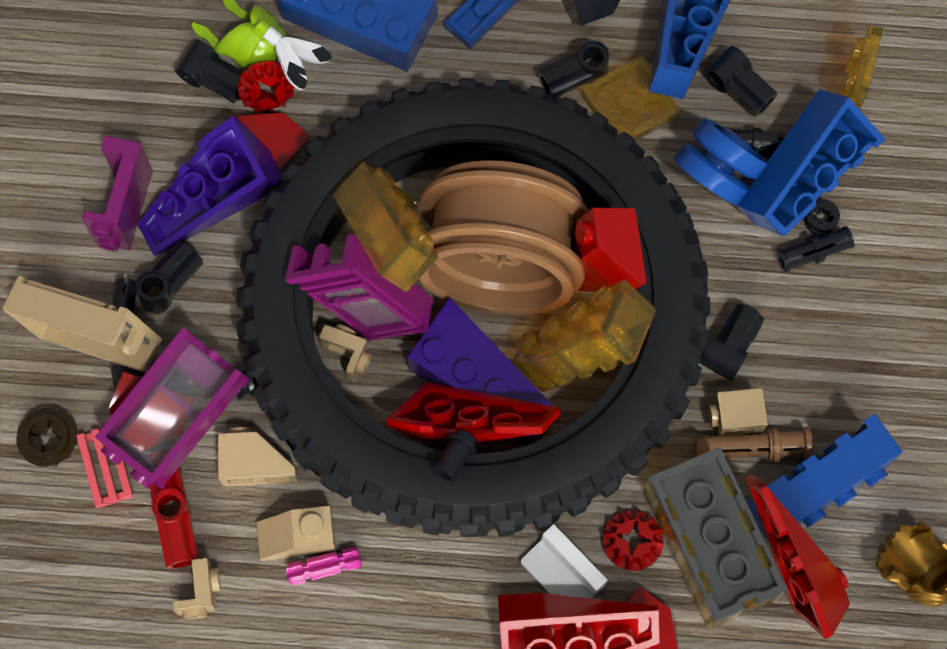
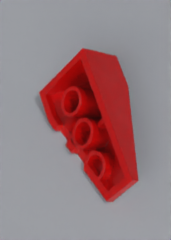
[571,208,647,294]
[386,382,561,446]
[745,474,850,639]
[497,592,660,649]

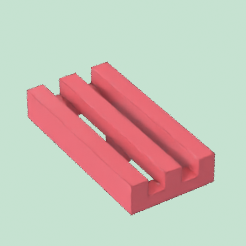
[76,429,134,509]

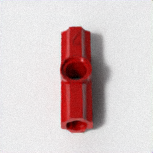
[147,449,199,569]

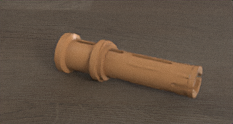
[695,427,813,462]

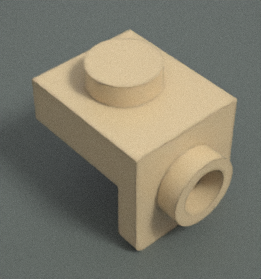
[319,325,372,383]
[172,558,221,620]

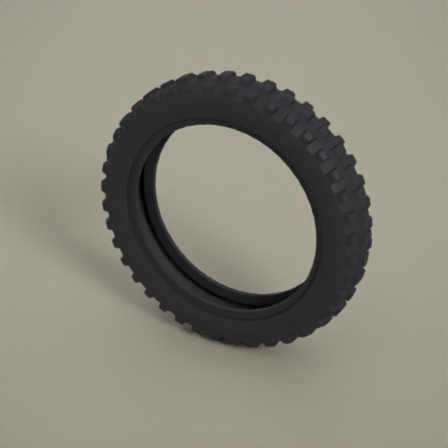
[236,78,711,537]

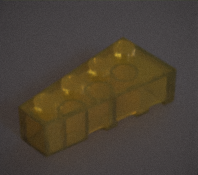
[333,162,438,292]
[512,279,656,392]

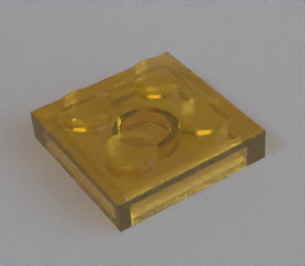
[839,25,883,110]
[581,55,680,141]

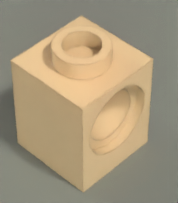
[708,388,768,436]

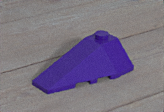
[137,116,282,256]

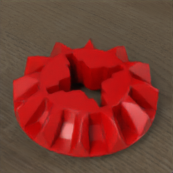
[238,61,294,114]
[602,509,664,571]

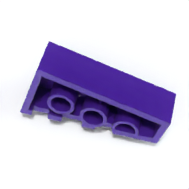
[408,298,553,446]

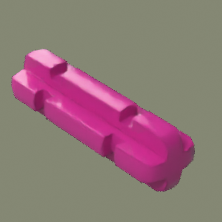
[286,547,362,585]

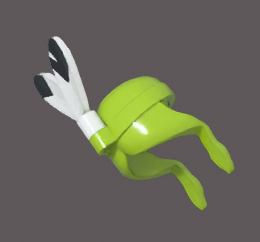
[191,0,332,90]

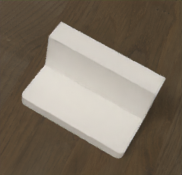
[521,524,608,599]

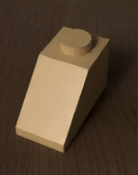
[218,427,299,487]
[256,505,337,561]

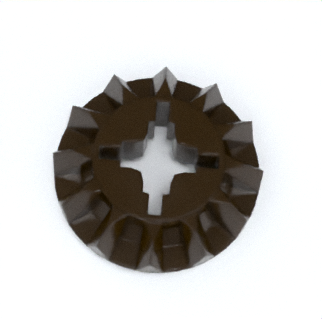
[16,408,78,468]

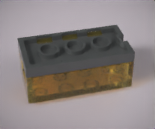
[644,447,788,630]

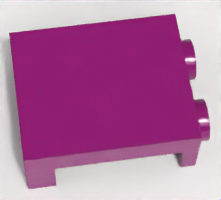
[81,136,153,252]

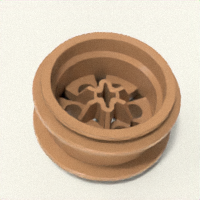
[411,161,589,315]

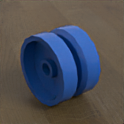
[673,116,768,205]

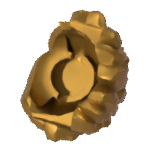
[875,521,947,607]

